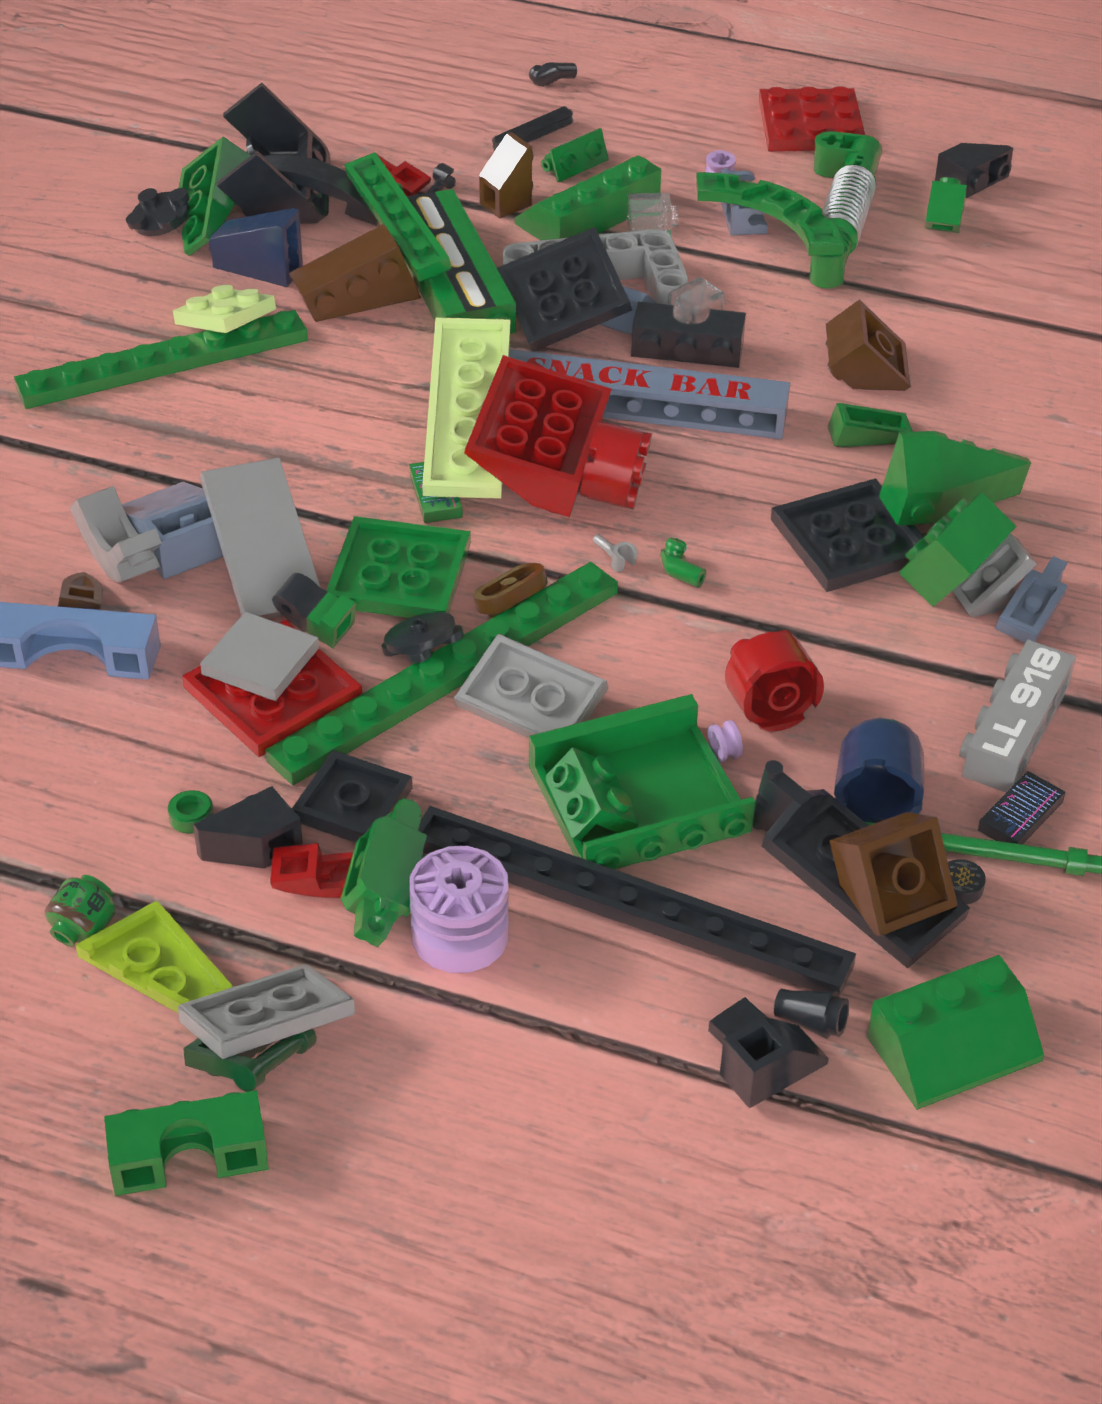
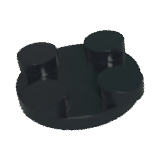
[126,188,190,236]
[381,612,464,663]

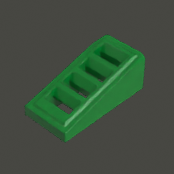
[828,403,913,447]

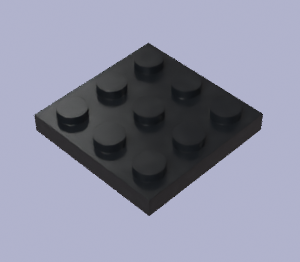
[497,227,633,352]
[771,478,927,592]

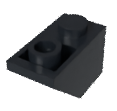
[935,143,1013,198]
[193,786,303,869]
[720,1016,829,1109]

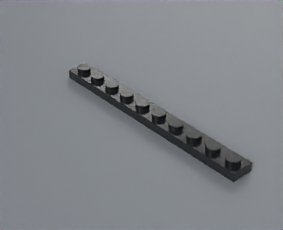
[418,806,856,997]

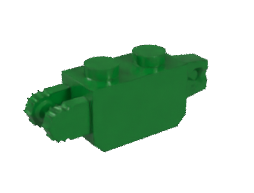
[341,798,427,947]

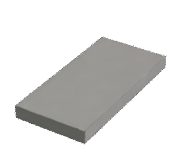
[200,457,320,619]

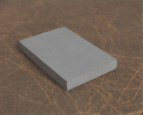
[454,634,608,738]
[177,964,355,1059]

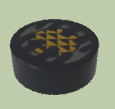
[948,859,986,904]

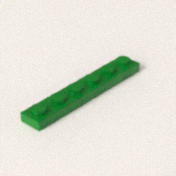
[344,152,452,282]

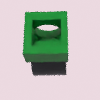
[272,573,356,649]

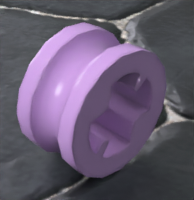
[705,150,736,173]
[707,720,743,763]

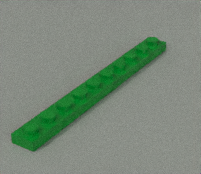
[265,561,618,786]

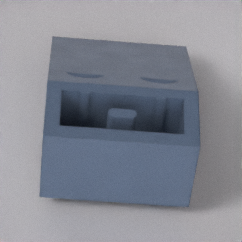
[122,482,224,579]

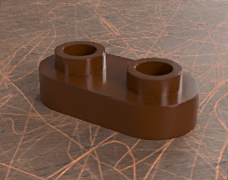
[473,563,548,618]

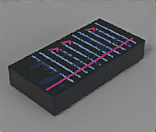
[978,771,1065,844]

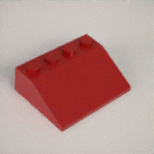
[464,355,612,517]

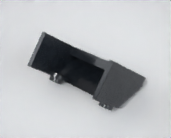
[217,82,330,224]

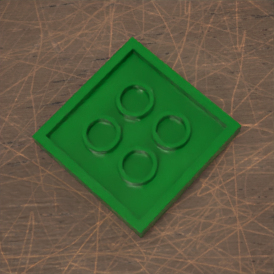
[326,516,471,618]

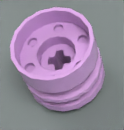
[410,846,509,973]

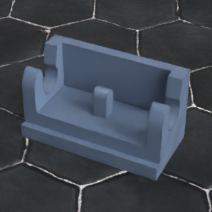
[721,169,768,235]

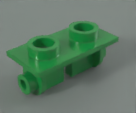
[541,128,609,182]

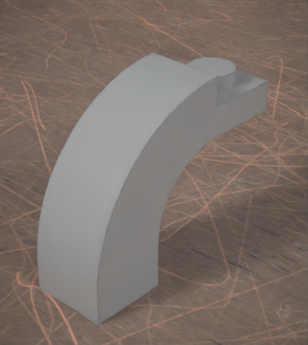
[70,486,162,582]

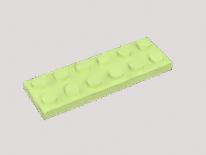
[422,318,510,499]

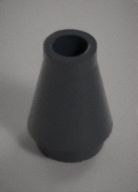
[774,988,849,1039]

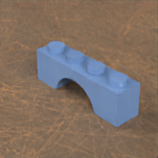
[0,602,161,680]

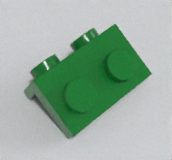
[545,747,639,840]

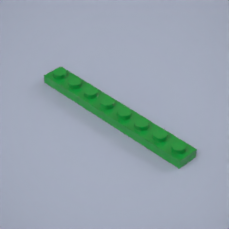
[14,310,308,409]

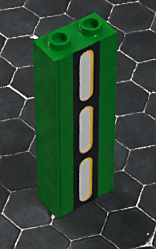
[404,189,516,334]

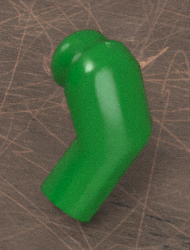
[660,537,706,588]

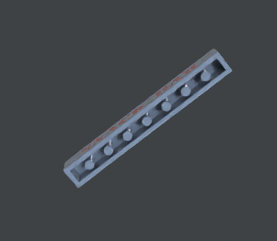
[509,349,790,439]

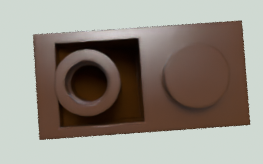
[479,132,534,219]

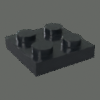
[292,750,413,843]

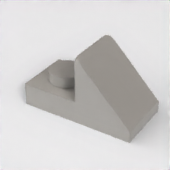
[953,533,1037,617]

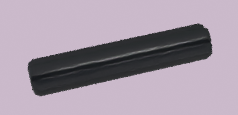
[492,106,573,151]

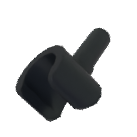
[426,163,456,193]

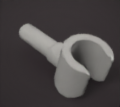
[593,534,637,572]

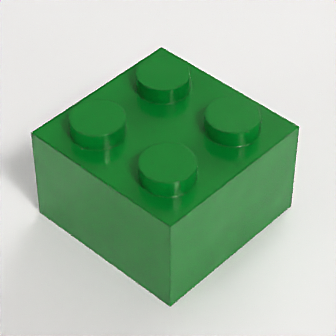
[898,492,1017,607]

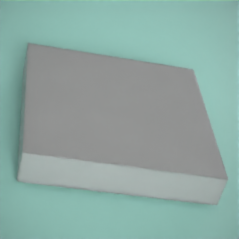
[200,611,319,701]

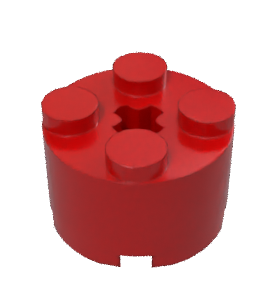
[580,421,652,509]
[725,630,824,732]

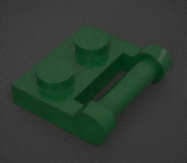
[183,1029,317,1092]

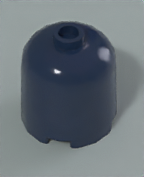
[834,717,924,823]

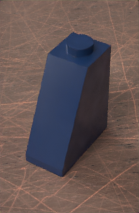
[209,208,303,287]

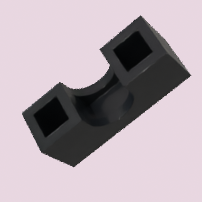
[631,302,746,368]

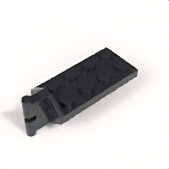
[752,760,970,969]

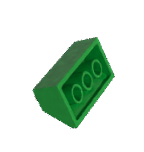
[515,155,661,241]

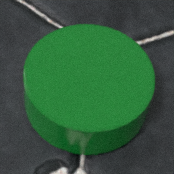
[168,790,214,834]

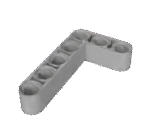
[503,229,688,316]

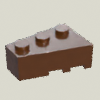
[289,224,421,322]

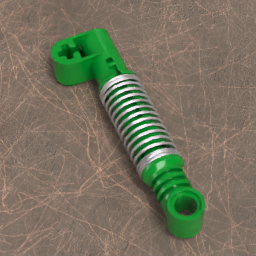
[809,131,882,289]

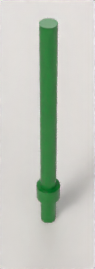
[865,822,1102,876]

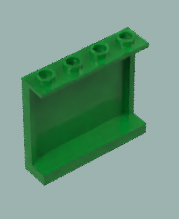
[529,694,755,870]

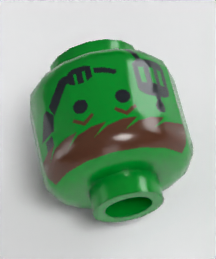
[44,875,116,947]

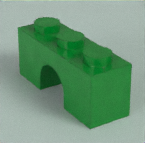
[104,1090,269,1196]

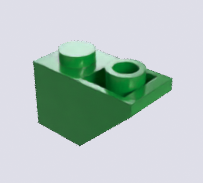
[925,177,967,233]

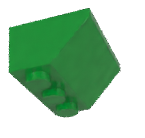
[867,955,1044,1110]

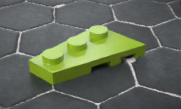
[75,900,233,1013]

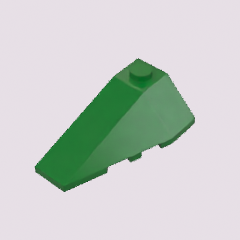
[178,136,251,256]
[879,431,1031,526]

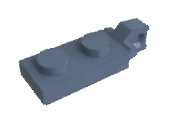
[995,556,1068,643]

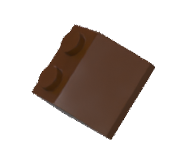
[826,299,911,391]
[829,812,958,936]

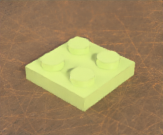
[173,285,276,333]

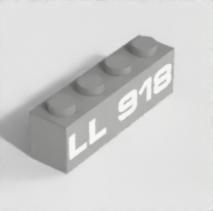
[959,640,1076,792]

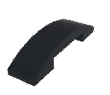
[263,155,378,226]

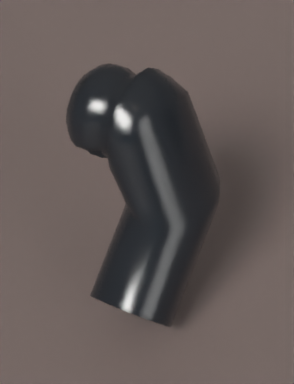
[529,62,577,87]

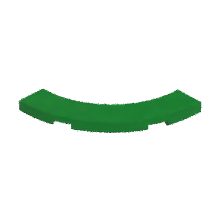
[696,172,845,256]

